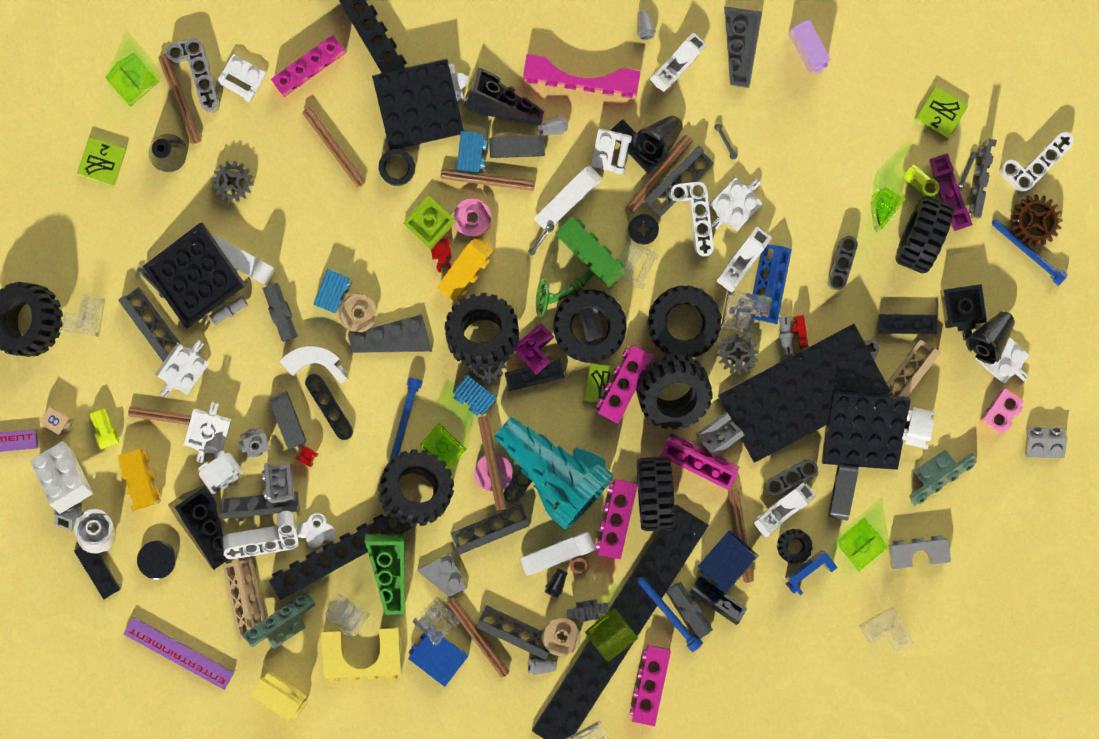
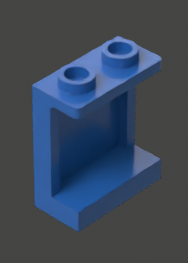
[785,550,838,595]
[408,627,469,687]

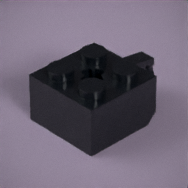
[940,284,987,341]

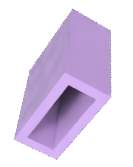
[788,19,831,74]

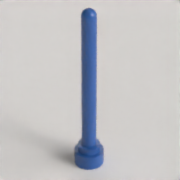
[992,219,1068,286]
[389,377,423,463]
[637,577,703,652]

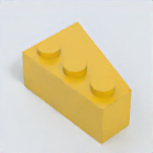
[436,237,495,302]
[118,448,161,511]

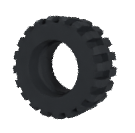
[895,196,954,274]
[0,282,63,357]
[648,285,722,358]
[553,289,627,363]
[445,293,519,370]
[636,354,713,430]
[378,449,454,527]
[637,456,675,531]

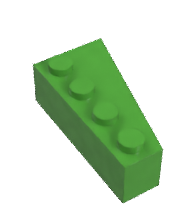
[555,217,626,289]
[365,534,405,615]

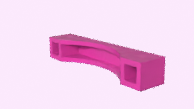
[523,54,640,98]

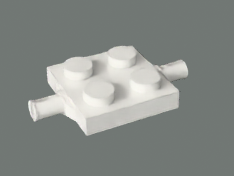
[709,177,763,231]
[975,337,1030,384]
[156,339,209,398]
[184,402,231,463]

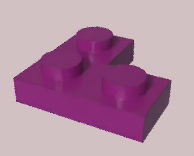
[515,323,554,375]

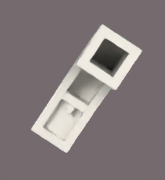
[650,32,707,92]
[717,226,772,292]
[279,346,348,384]
[754,481,816,538]

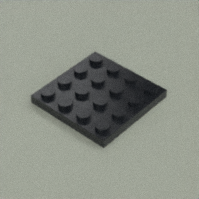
[372,58,464,150]
[143,222,246,329]
[821,391,911,470]

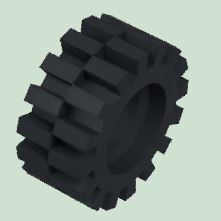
[777,529,813,564]

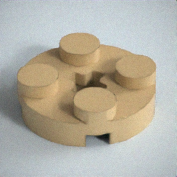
[338,294,377,332]
[542,618,581,657]

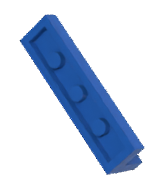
[748,244,792,324]

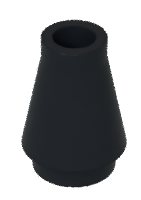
[544,568,568,598]

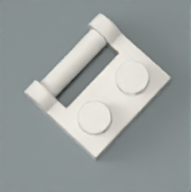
[216,54,267,103]
[591,128,632,174]

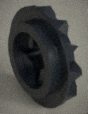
[628,214,659,245]

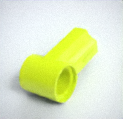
[902,164,939,198]
[90,409,119,450]

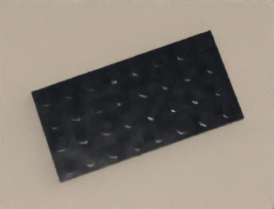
[718,323,891,463]

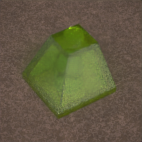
[871,187,905,232]

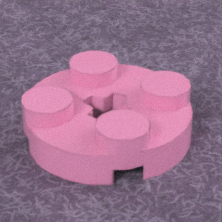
[453,199,491,237]
[474,454,513,492]

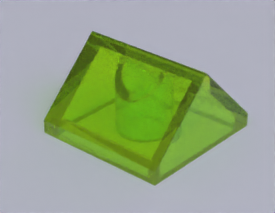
[105,53,159,107]
[420,423,467,470]
[835,518,888,572]
[584,608,638,662]

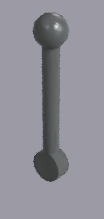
[714,123,738,160]
[958,151,978,189]
[528,224,554,255]
[137,267,164,298]

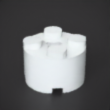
[902,407,936,449]
[198,451,244,494]
[74,509,116,553]

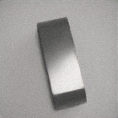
[489,136,545,158]
[827,236,858,291]
[268,391,306,449]
[765,459,818,495]
[828,464,859,521]

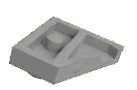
[417,553,467,597]

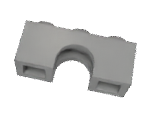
[888,535,951,569]

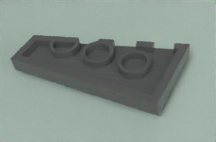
[724,6,762,88]
[968,139,997,219]
[348,314,432,353]

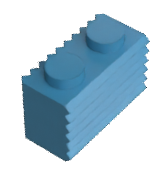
[456,131,487,173]
[313,269,352,314]
[453,374,497,416]

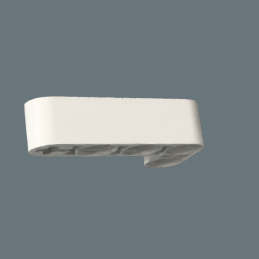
[999,132,1074,192]
[534,165,603,231]
[669,182,714,256]
[211,233,276,285]
[223,511,298,559]
[519,530,596,576]

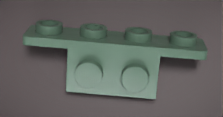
[909,450,977,506]
[242,593,315,649]

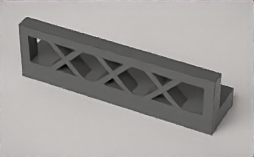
[644,146,714,217]
[118,287,181,362]
[220,491,300,519]
[451,504,530,555]
[476,605,549,660]

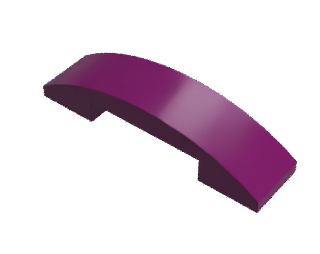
[929,153,973,231]

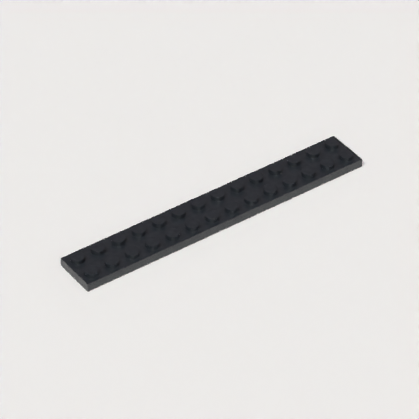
[532,504,709,739]

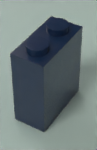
[698,530,759,592]

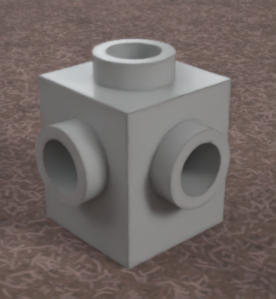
[239,427,270,458]
[54,502,83,531]

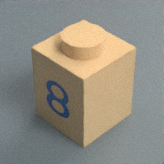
[39,407,73,435]

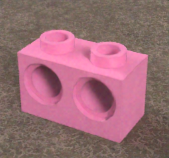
[980,388,1024,433]

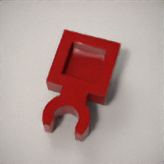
[431,238,452,273]
[792,315,809,349]

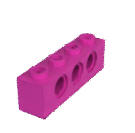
[271,35,346,97]
[595,345,653,424]
[660,433,740,490]
[595,479,638,560]
[629,644,671,726]

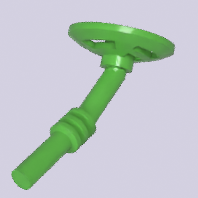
[536,269,595,317]

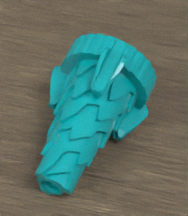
[494,417,613,530]

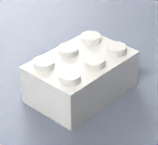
[30,441,93,514]

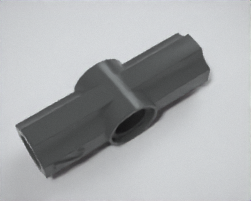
[262,282,298,342]
[667,582,713,639]

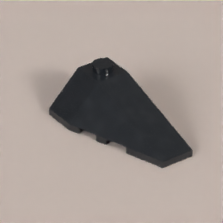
[463,67,544,126]
[168,485,229,570]

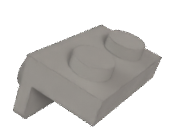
[696,412,744,458]
[1025,427,1067,458]
[262,463,295,505]

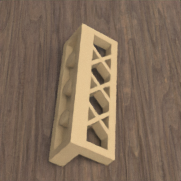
[887,339,940,397]
[223,558,265,639]

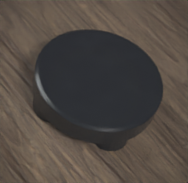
[137,541,176,579]

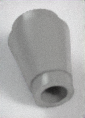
[637,10,656,40]
[538,116,568,136]
[528,656,557,675]

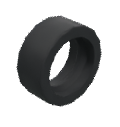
[378,149,415,186]

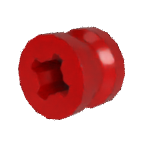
[295,445,319,467]

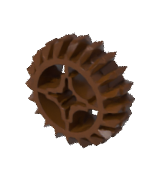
[1010,194,1063,247]

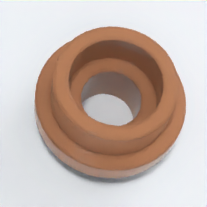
[570,556,589,575]

